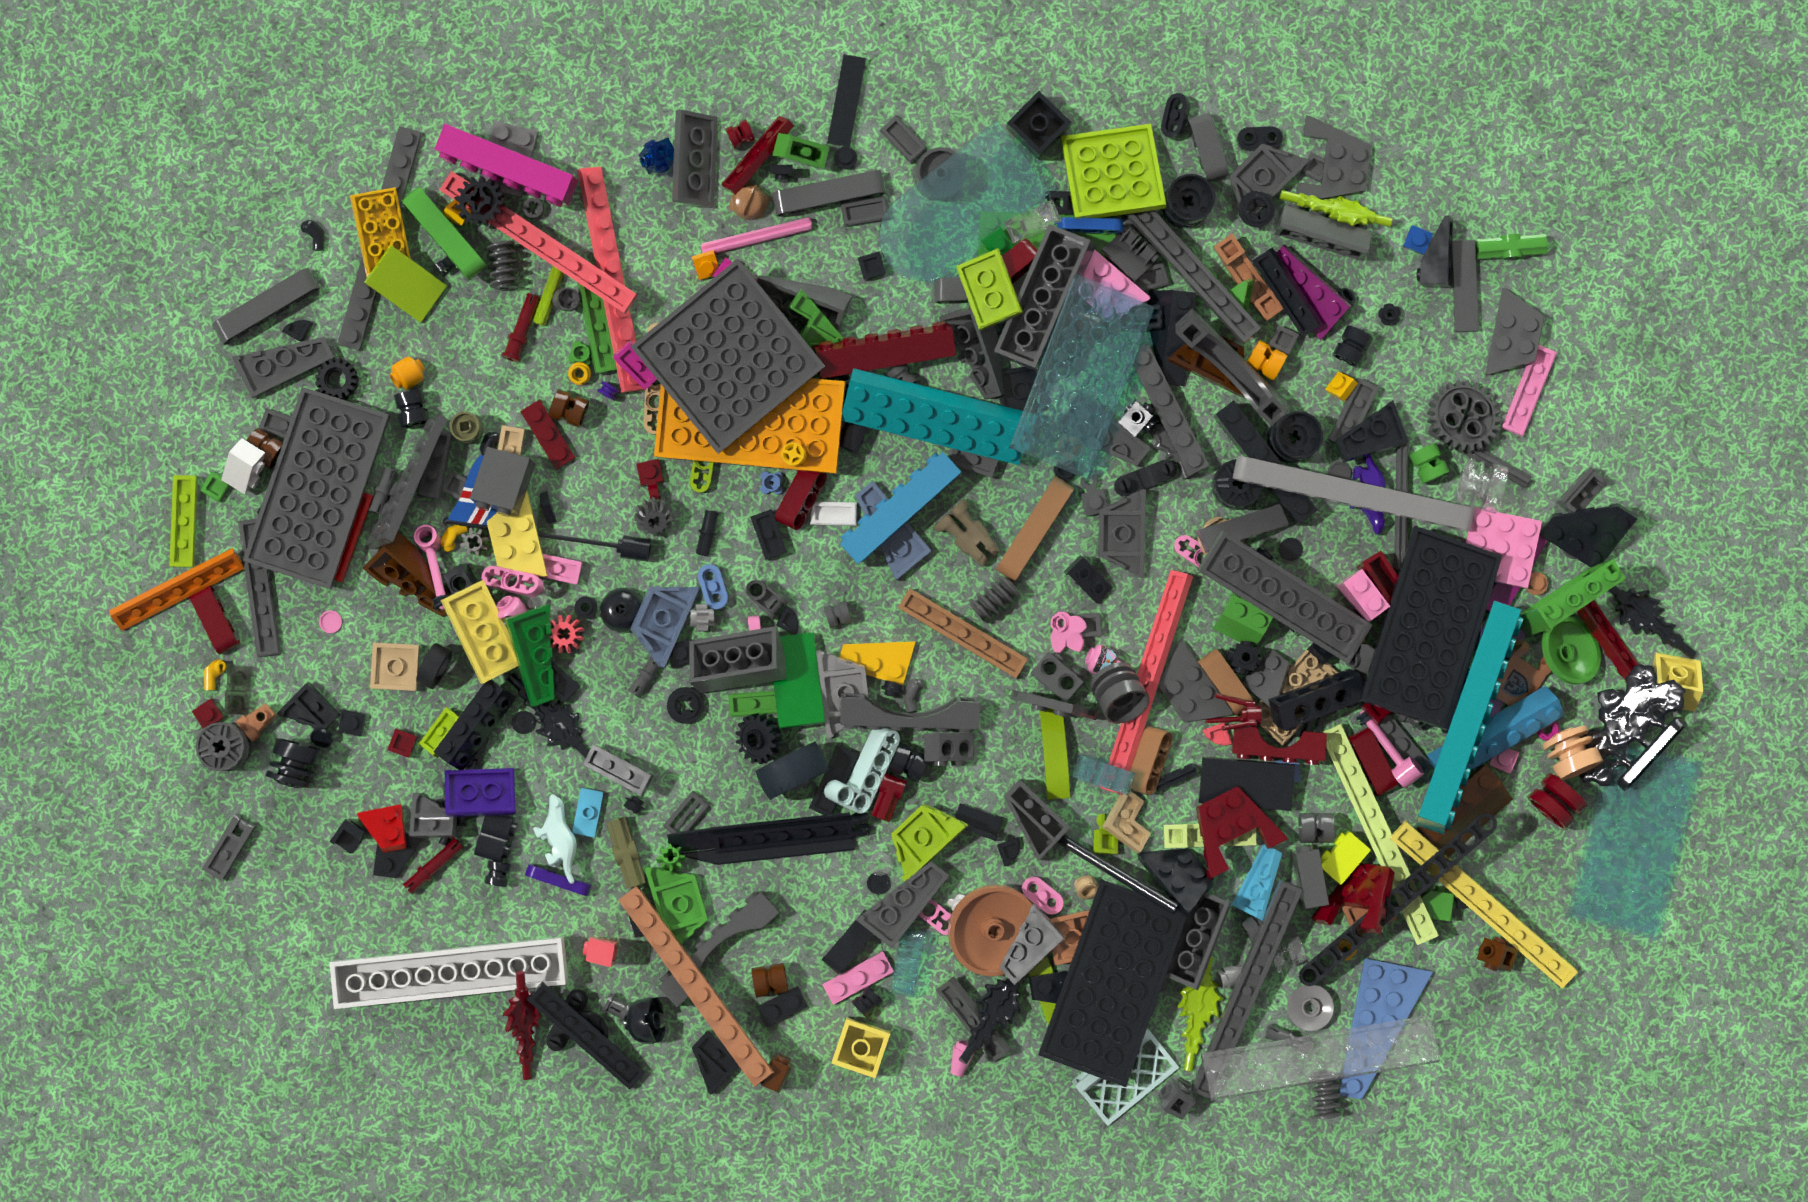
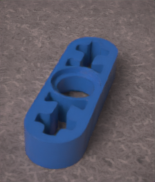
[1057,217,1123,234]

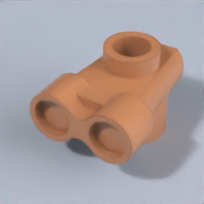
[236,703,277,742]

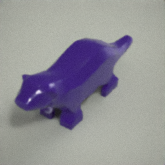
[1349,455,1386,535]

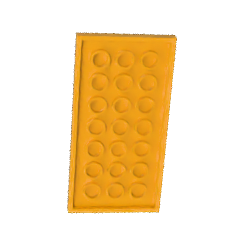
[654,378,846,474]

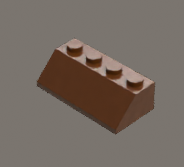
[1414,765,1512,857]

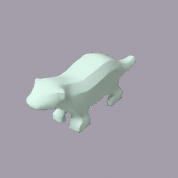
[533,794,577,884]

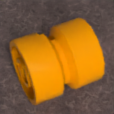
[1247,340,1288,381]

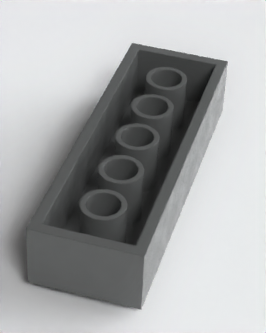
[994,224,1096,373]

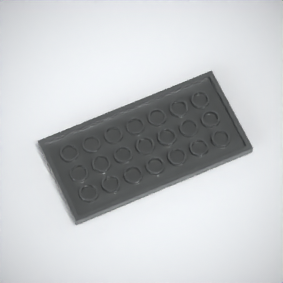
[243,387,390,590]

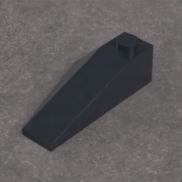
[1146,290,1196,386]

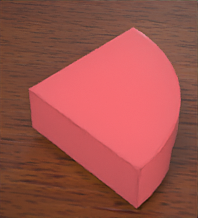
[1202,722,1232,745]

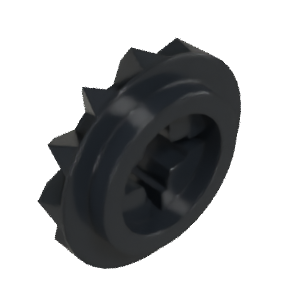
[1238,191,1275,228]
[667,687,704,724]

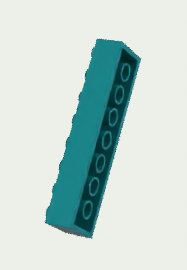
[842,368,1032,465]

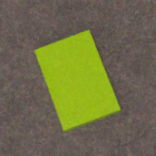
[364,245,447,323]
[956,249,1023,331]

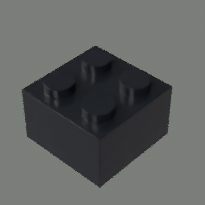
[1006,91,1072,160]

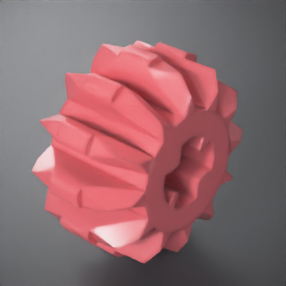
[550,615,584,653]

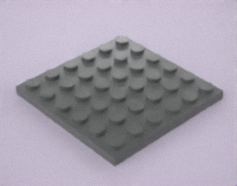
[631,259,826,454]

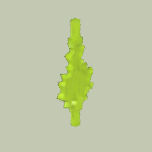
[1279,190,1392,227]
[1178,957,1224,1072]

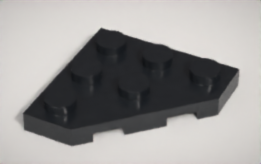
[1539,503,1637,567]

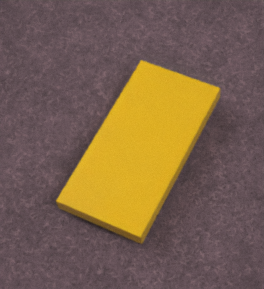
[350,187,411,277]

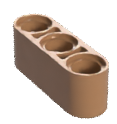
[1197,648,1254,716]
[1127,726,1173,795]

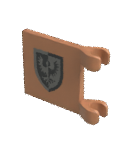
[1497,639,1551,706]

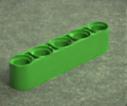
[401,186,487,281]

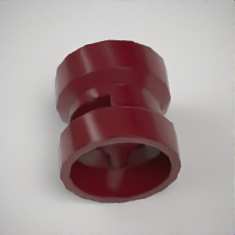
[725,119,755,149]

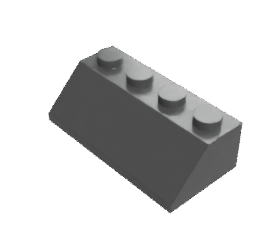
[1274,203,1372,261]
[689,626,786,693]
[1166,892,1232,990]

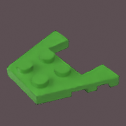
[790,289,844,379]

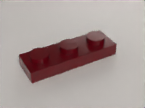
[520,399,576,470]

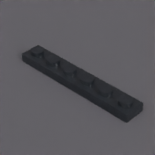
[526,981,645,1090]

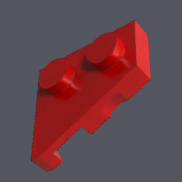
[357,804,406,853]

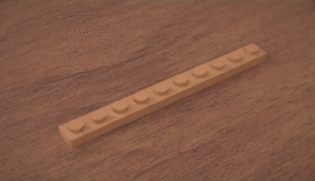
[619,886,774,1087]

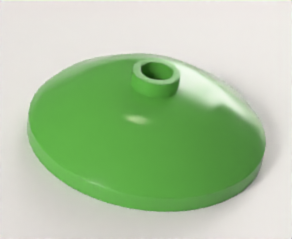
[1542,617,1601,685]

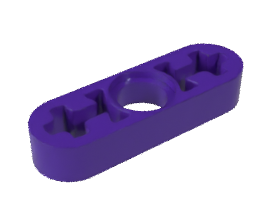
[525,864,592,896]

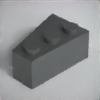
[1003,779,1070,861]

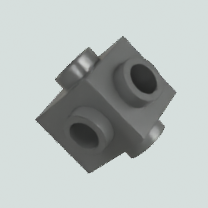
[1158,1078,1196,1120]

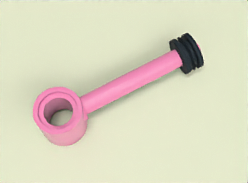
[414,525,450,610]
[1356,710,1424,788]

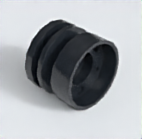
[1162,174,1215,229]
[1267,411,1323,463]
[1211,459,1263,510]
[265,738,324,789]

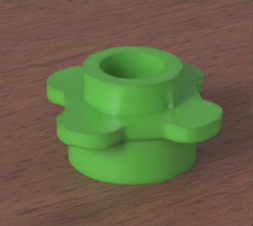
[568,341,591,365]

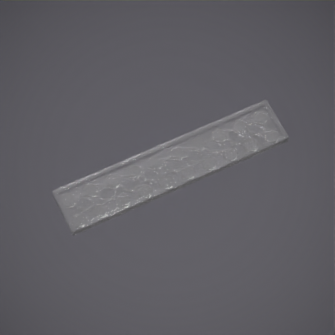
[1201,1015,1440,1101]

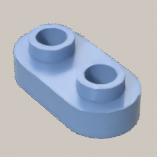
[698,564,728,610]

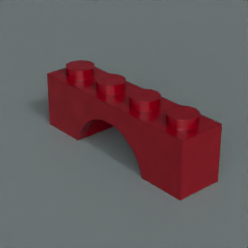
[1232,727,1327,765]

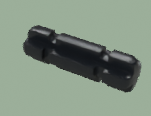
[1156,763,1197,792]

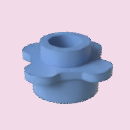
[760,472,783,495]

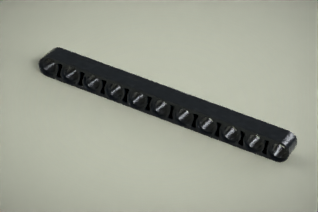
[1299,813,1497,986]

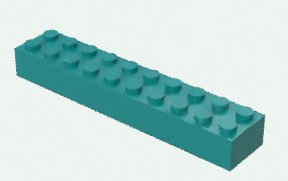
[1417,601,1524,835]

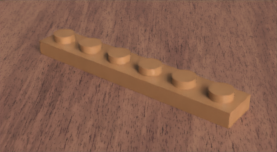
[898,588,1028,679]

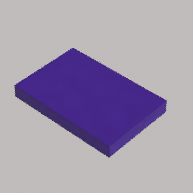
[444,768,516,817]

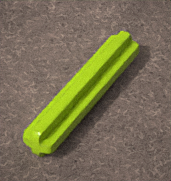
[533,265,564,326]

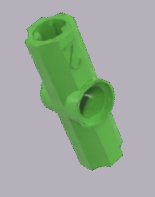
[1476,234,1548,260]

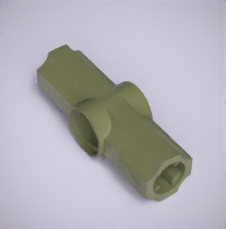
[606,817,646,889]

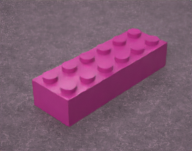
[434,123,579,208]

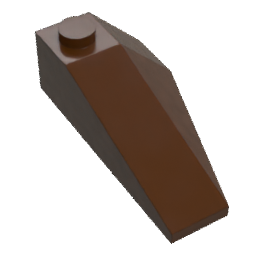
[363,531,450,617]

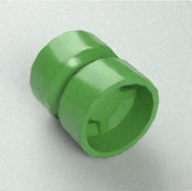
[1409,443,1450,484]

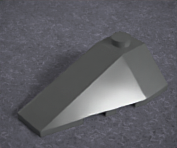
[939,306,1004,399]

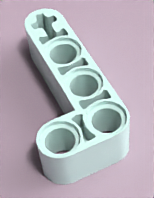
[824,727,900,813]

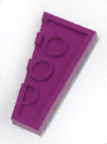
[1276,245,1352,340]

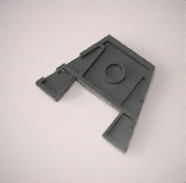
[1295,115,1372,204]

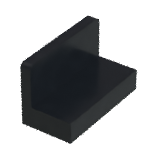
[955,803,1003,841]

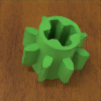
[656,844,685,874]

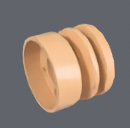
[1542,725,1603,781]

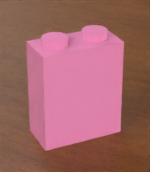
[1336,569,1390,621]

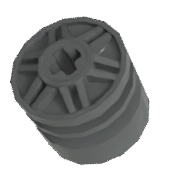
[1090,662,1150,724]
[195,722,252,771]

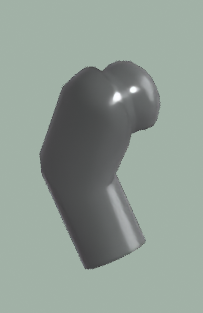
[902,679,923,713]

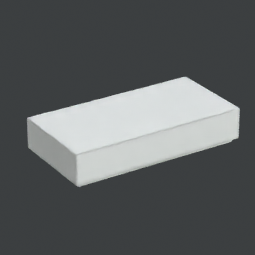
[810,502,857,526]

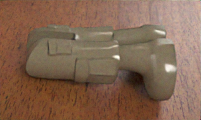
[933,498,1000,566]

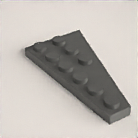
[364,415,447,549]

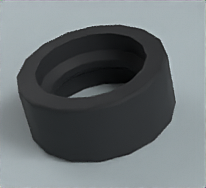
[416,643,452,689]

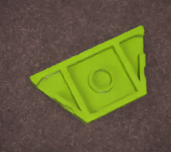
[891,804,968,882]

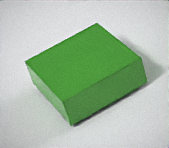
[200,471,230,502]

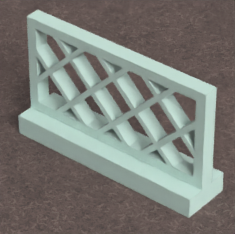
[1072,1028,1179,1126]

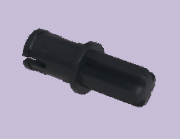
[696,510,719,556]

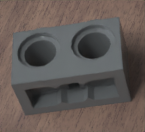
[1030,652,1083,703]
[924,733,974,766]

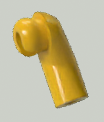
[440,525,469,552]
[204,659,227,690]

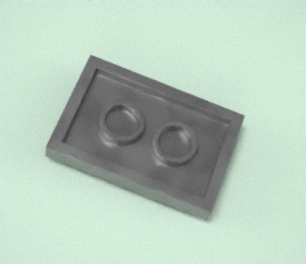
[478,120,539,198]

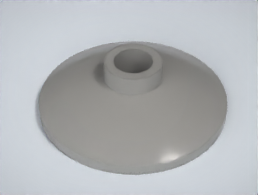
[1287,985,1334,1031]

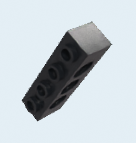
[1268,668,1363,731]

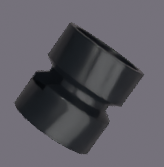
[1332,325,1373,368]
[394,389,429,428]
[889,743,928,783]

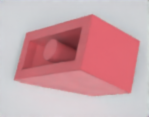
[583,937,619,967]

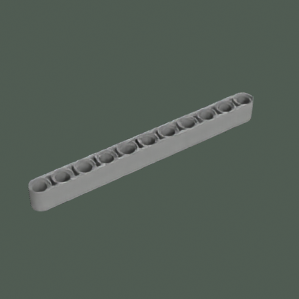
[1232,456,1475,531]

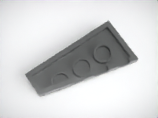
[232,337,336,399]
[856,861,949,949]

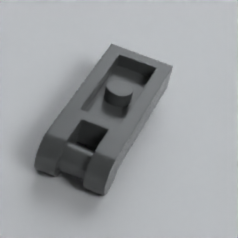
[202,814,257,881]

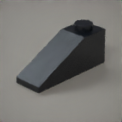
[1417,215,1453,288]

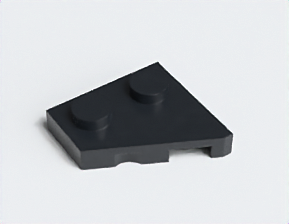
[276,682,341,730]
[373,832,423,878]

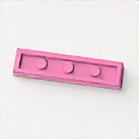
[1501,345,1557,437]

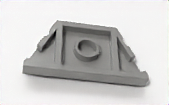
[816,650,868,739]

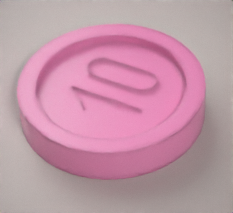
[319,610,342,633]

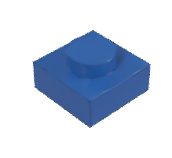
[1403,225,1433,255]

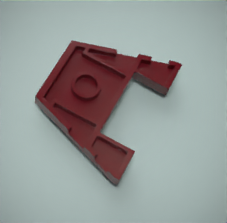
[1196,786,1288,879]
[1311,863,1395,934]

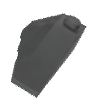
[757,275,852,331]

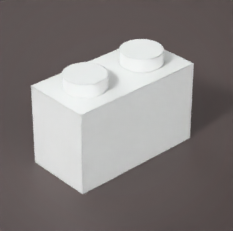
[221,439,265,494]

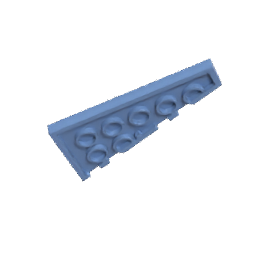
[1339,958,1433,1100]

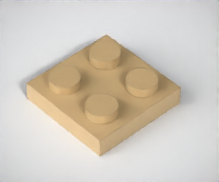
[370,643,420,691]

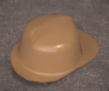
[729,182,771,220]

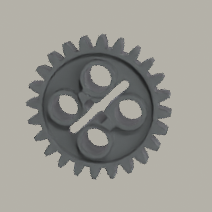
[1426,380,1502,453]

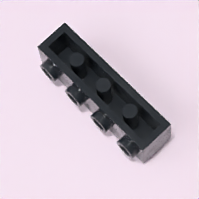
[434,679,517,770]

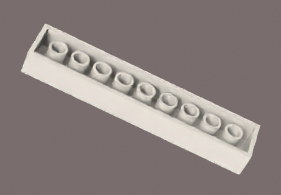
[330,937,569,1009]

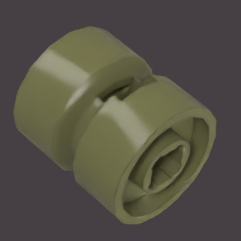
[450,412,483,444]

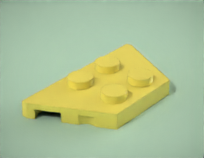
[487,491,548,577]

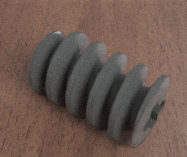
[487,241,519,290]
[969,576,1021,623]
[1311,1070,1341,1119]

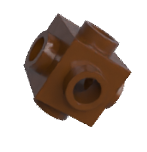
[1476,936,1519,972]

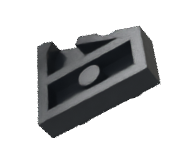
[692,1030,738,1095]

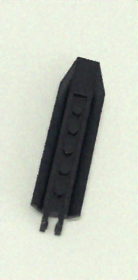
[667,812,871,865]

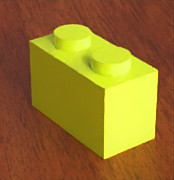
[1320,831,1371,885]

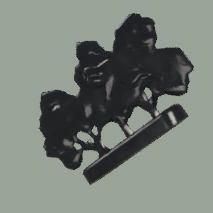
[1579,664,1687,791]

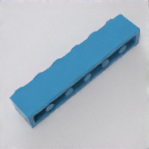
[840,452,961,565]
[1427,685,1565,771]

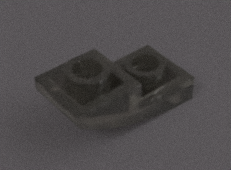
[225,665,252,715]

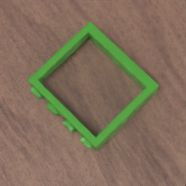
[1520,559,1626,637]

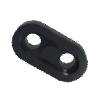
[1161,93,1190,140]
[1237,126,1283,151]

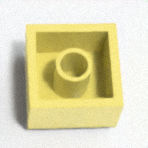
[831,1017,890,1078]

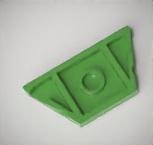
[644,867,708,945]

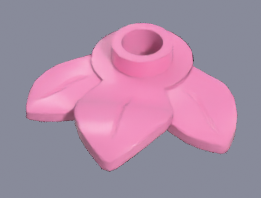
[1050,612,1087,654]

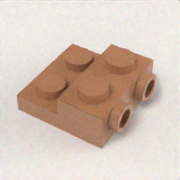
[1050,909,1090,965]

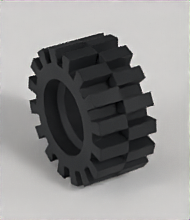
[315,358,359,400]

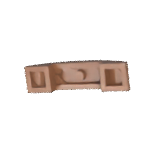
[1213,233,1283,321]

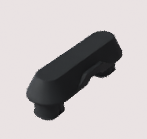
[1114,459,1177,496]
[546,989,588,1051]

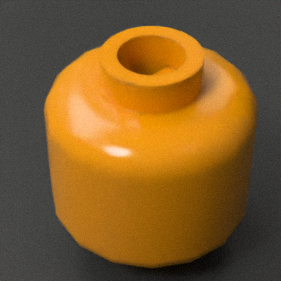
[389,356,425,390]

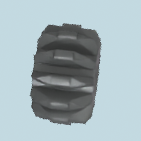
[634,497,674,537]

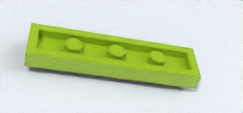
[169,475,198,568]

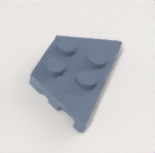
[630,587,699,668]

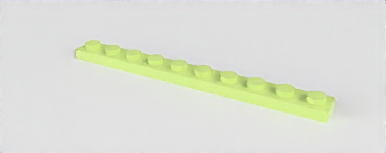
[1322,724,1439,945]

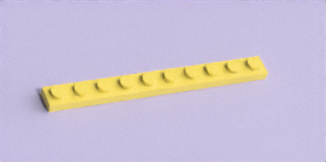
[1390,820,1578,989]

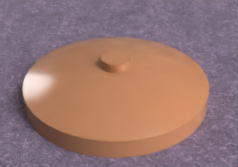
[948,885,1032,976]

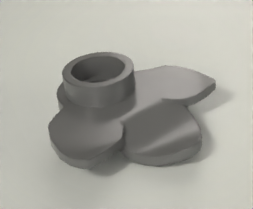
[1346,644,1375,686]

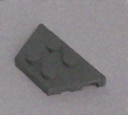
[1229,144,1309,214]
[1485,288,1544,375]
[1098,489,1146,578]
[1158,641,1233,722]
[1010,690,1098,720]

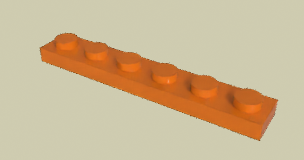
[109,548,245,631]

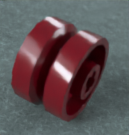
[1527,773,1588,830]

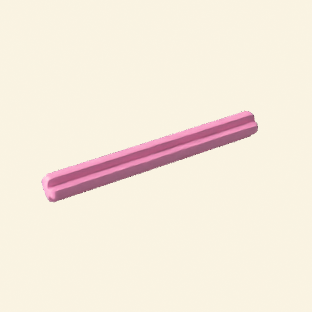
[701,217,812,254]

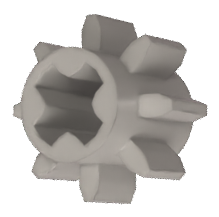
[460,527,489,556]
[690,604,714,632]

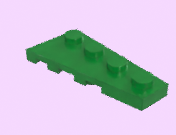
[505,604,554,707]

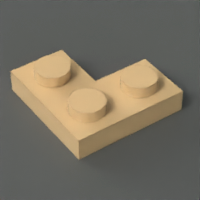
[1102,788,1151,853]

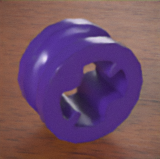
[597,381,620,401]

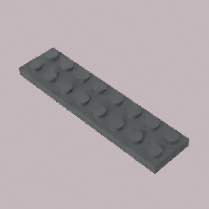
[1197,530,1372,664]

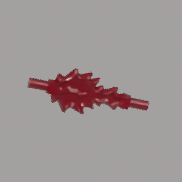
[503,971,542,1080]

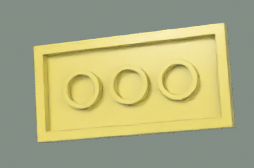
[441,580,518,684]

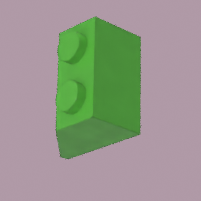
[1213,592,1273,648]

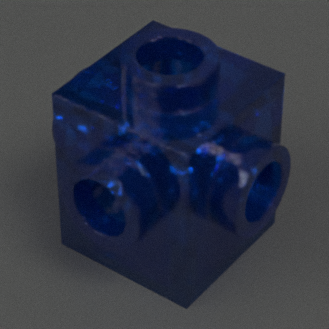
[639,138,674,175]

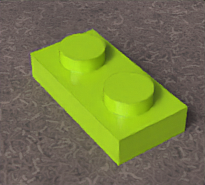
[419,707,460,758]

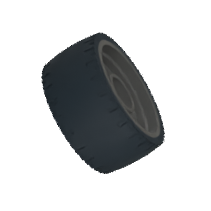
[755,741,829,800]

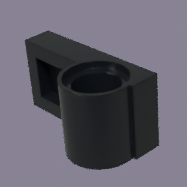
[1064,555,1113,604]

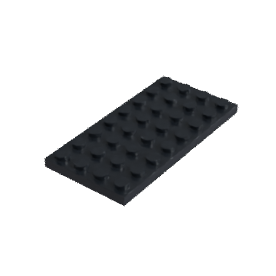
[1359,526,1502,731]
[1038,879,1187,1087]

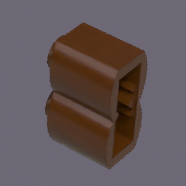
[760,1053,793,1093]

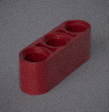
[1002,238,1038,284]
[775,470,827,530]
[189,585,240,655]
[1348,727,1398,797]

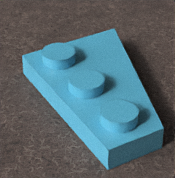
[1232,844,1282,921]

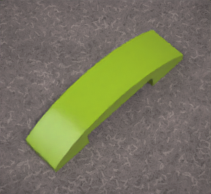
[1040,708,1070,800]

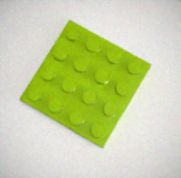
[1061,124,1166,219]

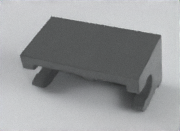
[1556,467,1606,513]

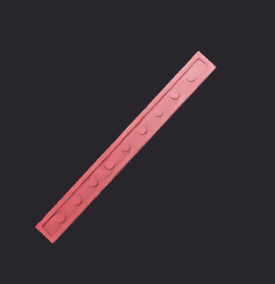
[577,167,644,393]
[439,171,638,314]
[1100,570,1193,795]

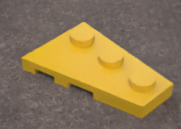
[840,641,916,685]

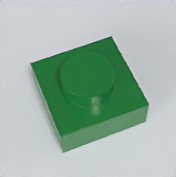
[981,227,1013,255]

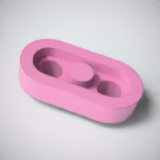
[1022,877,1063,914]

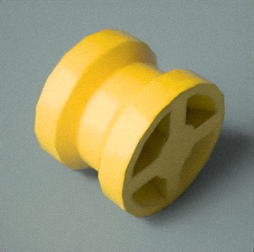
[781,442,806,467]

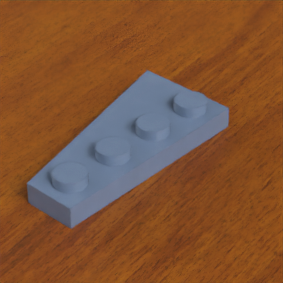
[855,481,931,580]

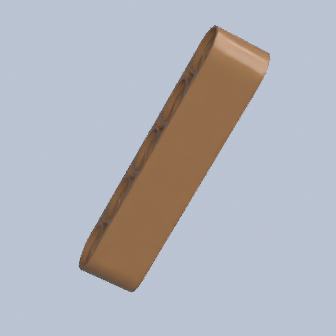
[995,476,1075,582]

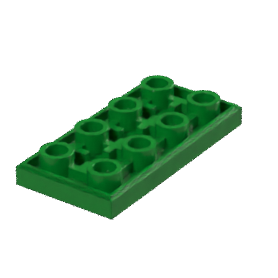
[773,632,825,729]

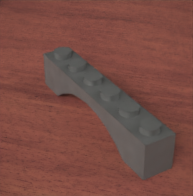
[1175,309,1288,426]
[839,693,980,733]
[658,891,780,1007]

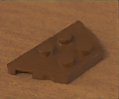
[1168,334,1245,398]

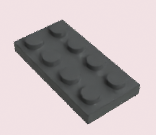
[672,109,717,208]

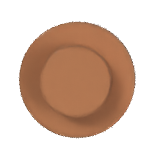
[1526,572,1548,595]

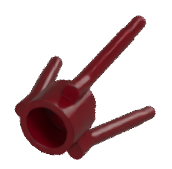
[1205,694,1261,731]

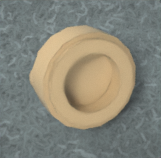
[1074,875,1098,899]

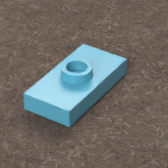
[572,788,604,838]

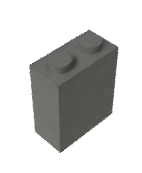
[470,447,535,517]
[1291,845,1329,909]

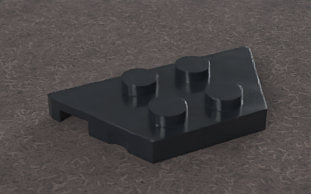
[1138,848,1214,918]

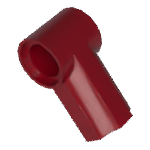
[871,773,907,822]

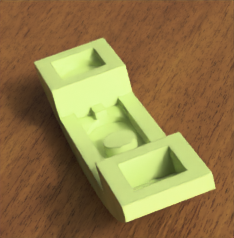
[1163,824,1257,848]

